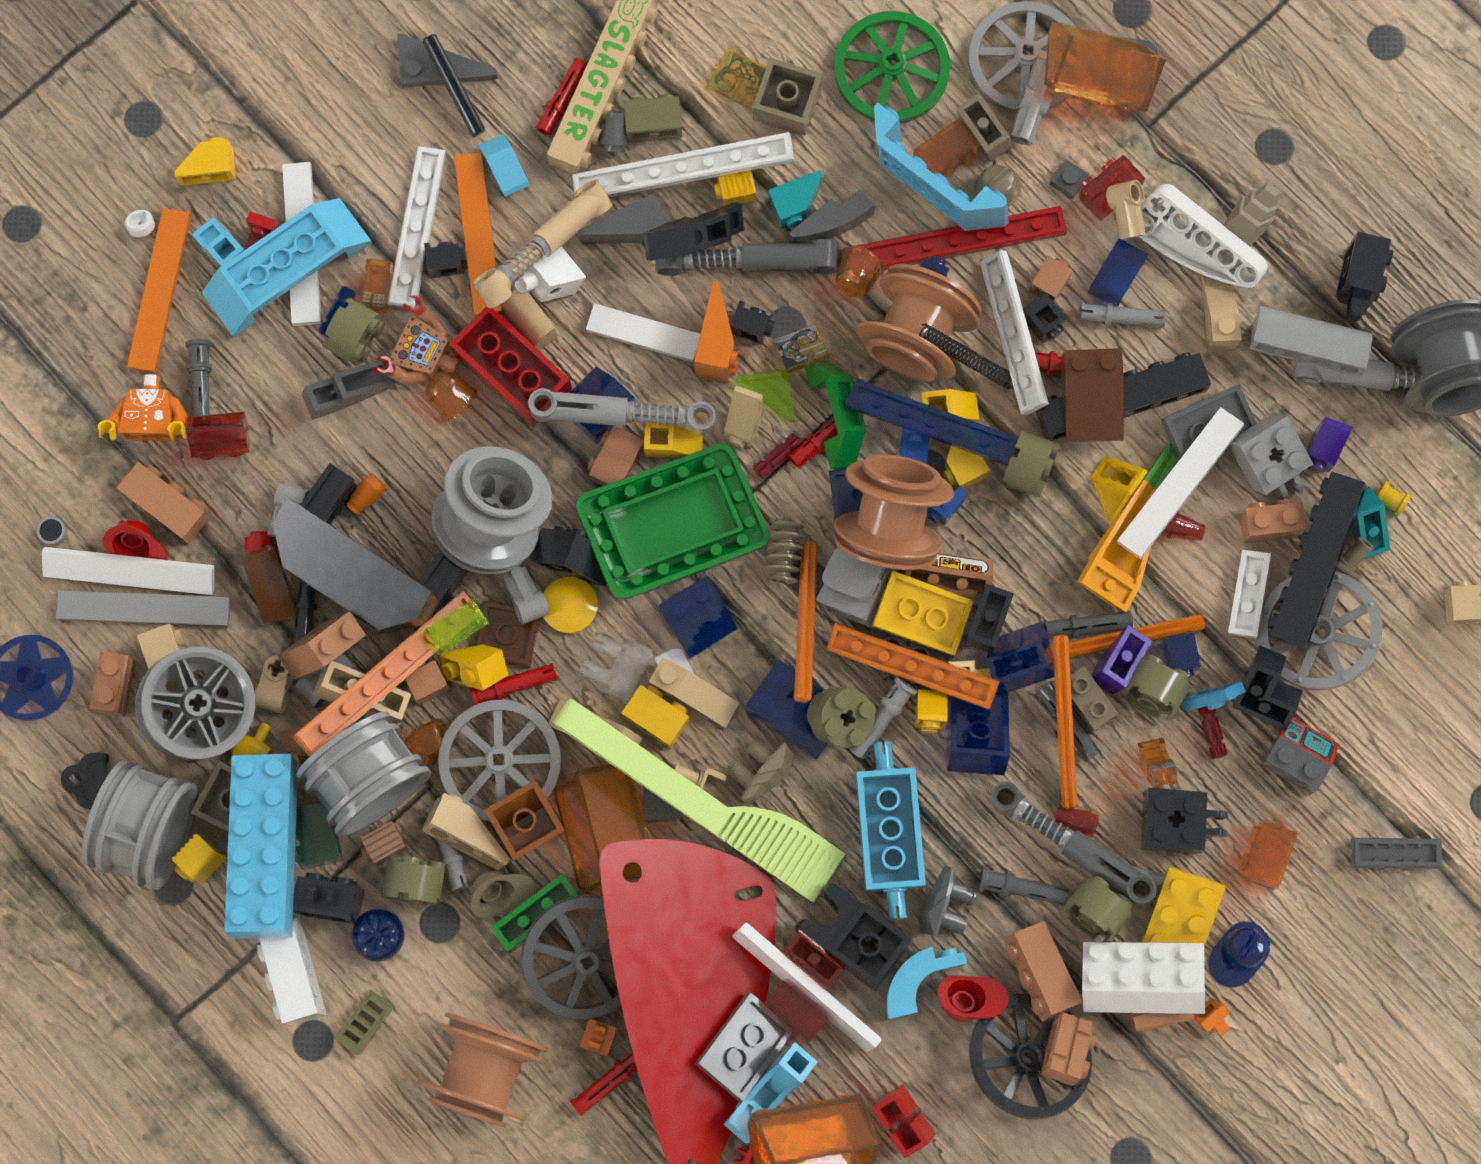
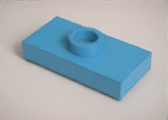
[1182,681,1246,711]

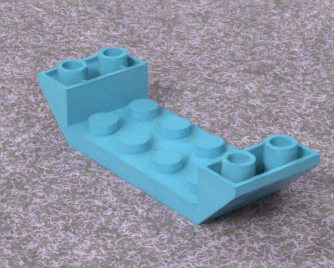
[874,103,1009,231]
[201,198,372,338]

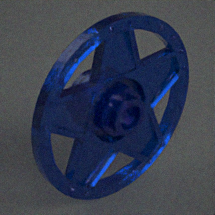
[0,635,74,721]

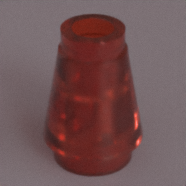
[1161,512,1205,541]
[1055,807,1099,838]

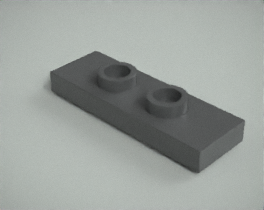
[1351,838,1442,869]

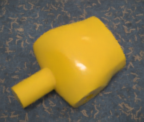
[228,722,273,766]

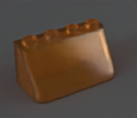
[1044,21,1166,114]
[554,764,649,894]
[747,1094,882,1164]

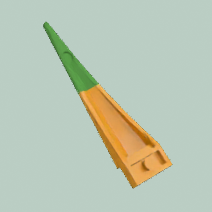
[1077,440,1179,613]

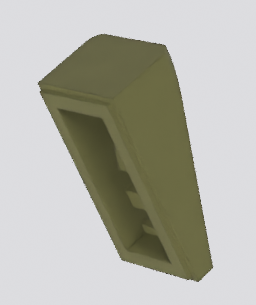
[334,989,395,1056]

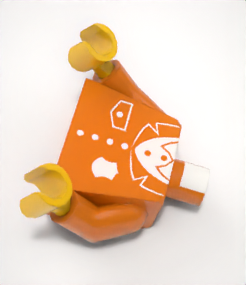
[98,374,188,441]

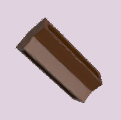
[241,545,296,624]

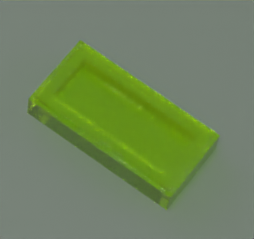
[425,599,489,654]

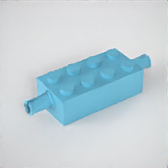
[856,742,926,920]

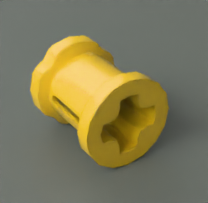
[1376,480,1411,517]

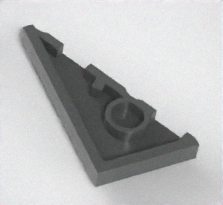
[397,34,498,88]

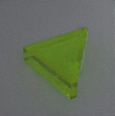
[736,370,795,423]

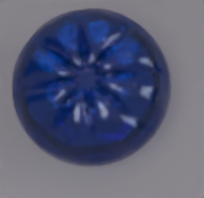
[351,909,405,962]

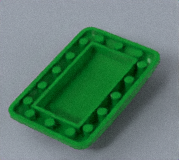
[576,444,770,600]

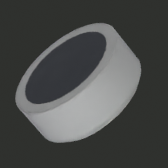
[37,516,68,546]

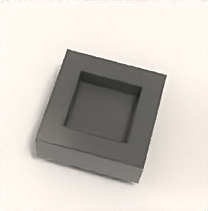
[1050,159,1089,199]

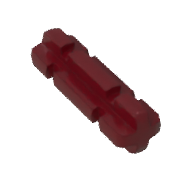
[754,433,802,479]
[1198,706,1228,759]

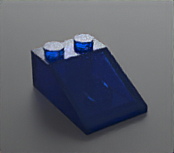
[745,659,842,760]
[947,684,1010,776]

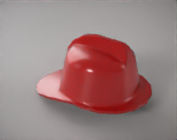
[103,520,168,560]
[937,975,1009,1023]

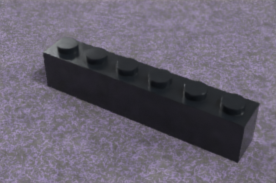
[1036,352,1211,441]
[1269,471,1367,650]

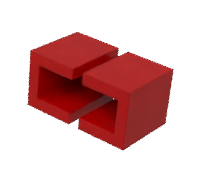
[872,1084,936,1159]

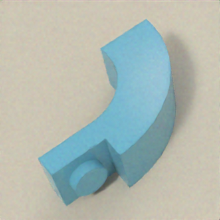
[886,947,967,1020]

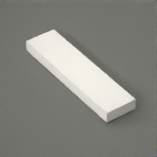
[586,303,700,363]

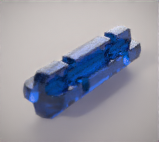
[319,286,356,339]

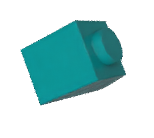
[768,170,822,229]
[1351,487,1391,559]

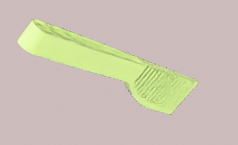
[552,698,846,903]

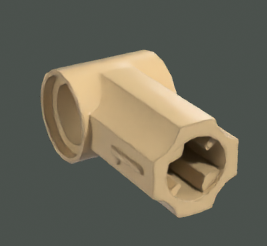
[1106,180,1146,240]

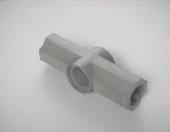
[1009,58,1059,146]

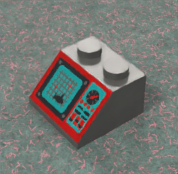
[1260,717,1340,794]

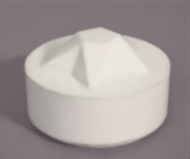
[125,210,155,237]

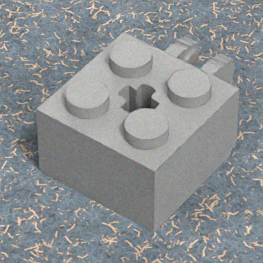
[1229,412,1313,500]

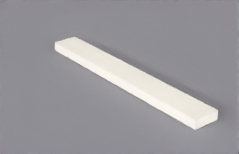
[572,132,794,197]

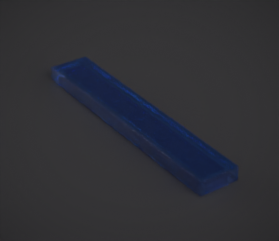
[845,379,1018,466]

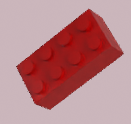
[449,306,572,428]

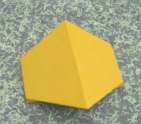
[1090,456,1147,526]

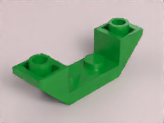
[804,360,866,469]

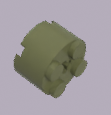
[322,298,385,364]
[1002,430,1060,497]
[1121,655,1190,720]
[807,686,876,748]
[381,856,445,905]
[1062,876,1133,942]

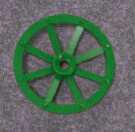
[834,11,950,123]

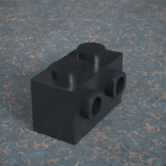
[962,584,1014,654]

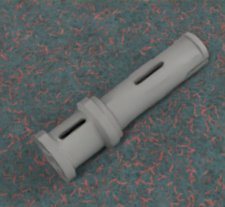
[849,676,918,759]

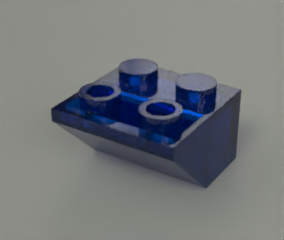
[986,621,1054,694]

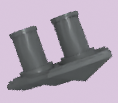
[920,866,977,936]

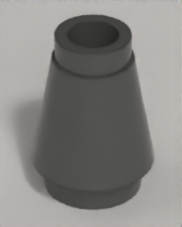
[600,111,628,153]

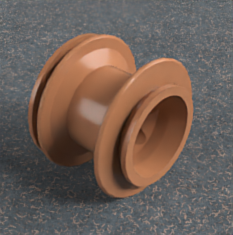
[856,264,982,382]
[834,455,954,570]
[417,1012,548,1128]

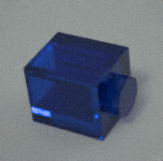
[1161,633,1201,677]

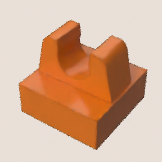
[1192,998,1230,1037]
[580,1019,618,1056]

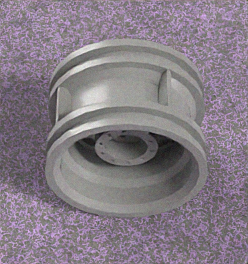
[135,647,255,760]
[296,711,431,838]
[81,760,198,890]

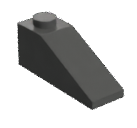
[579,193,669,244]

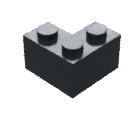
[530,526,607,587]
[1232,645,1303,731]

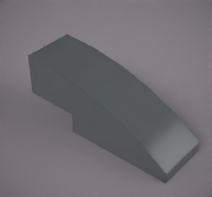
[789,189,875,243]
[302,361,396,420]

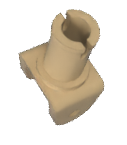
[673,764,727,789]

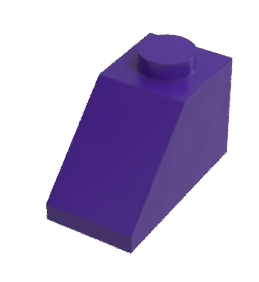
[1307,417,1353,472]
[1091,625,1152,695]

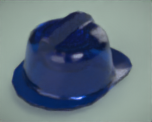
[1208,921,1270,987]

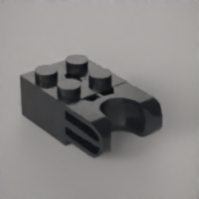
[795,882,911,992]

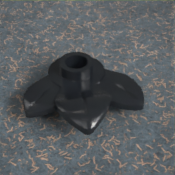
[61,752,110,810]

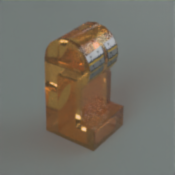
[362,258,394,315]
[1137,737,1178,789]

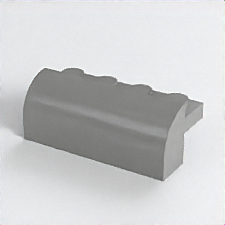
[1248,305,1372,377]

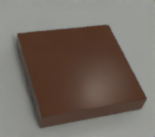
[475,601,540,668]

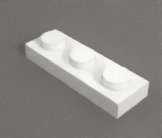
[1228,550,1272,639]

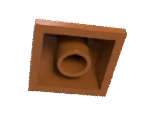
[484,780,565,861]

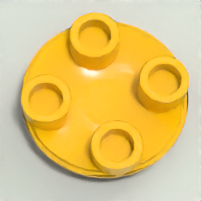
[543,576,598,634]

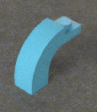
[724,1042,817,1144]

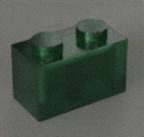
[296,802,344,869]

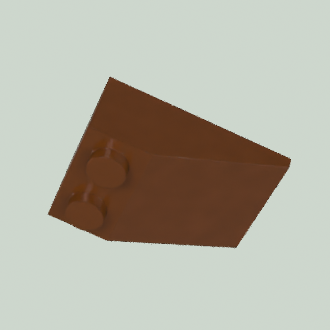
[1061,348,1124,443]

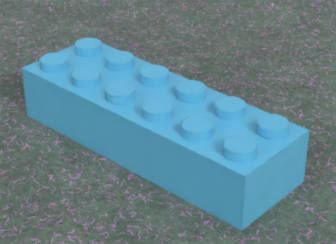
[224,754,298,939]

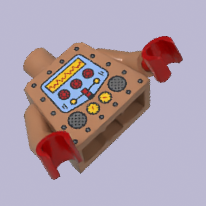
[372,295,461,385]

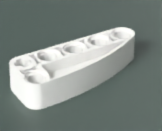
[1139,184,1267,288]

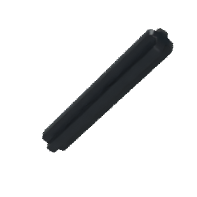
[423,34,485,137]

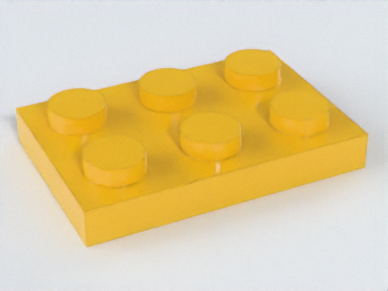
[872,571,973,656]
[1141,866,1226,946]

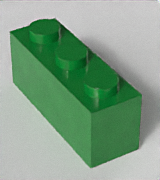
[490,874,579,953]

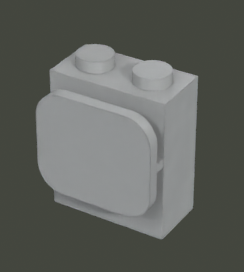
[816,546,903,629]

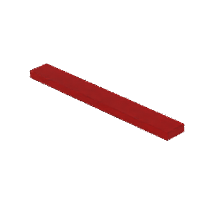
[842,206,1067,277]

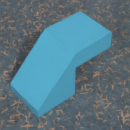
[478,134,530,197]
[191,217,245,266]

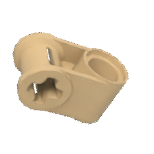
[255,655,293,714]

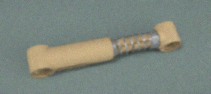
[472,180,612,308]

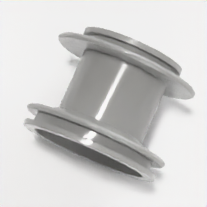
[431,446,553,574]

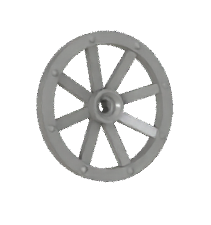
[968,1,1085,113]
[1258,571,1382,690]
[438,700,561,822]

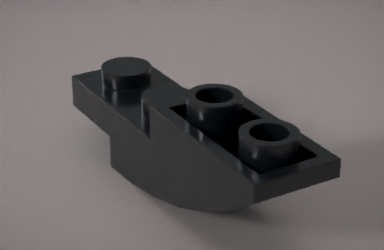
[643,202,745,261]

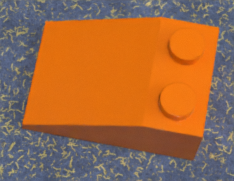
[694,281,739,384]

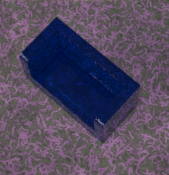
[1088,238,1149,307]

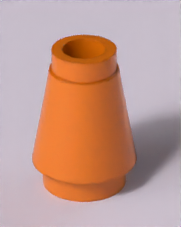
[346,473,387,515]

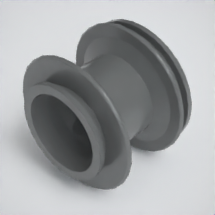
[1391,299,1481,417]

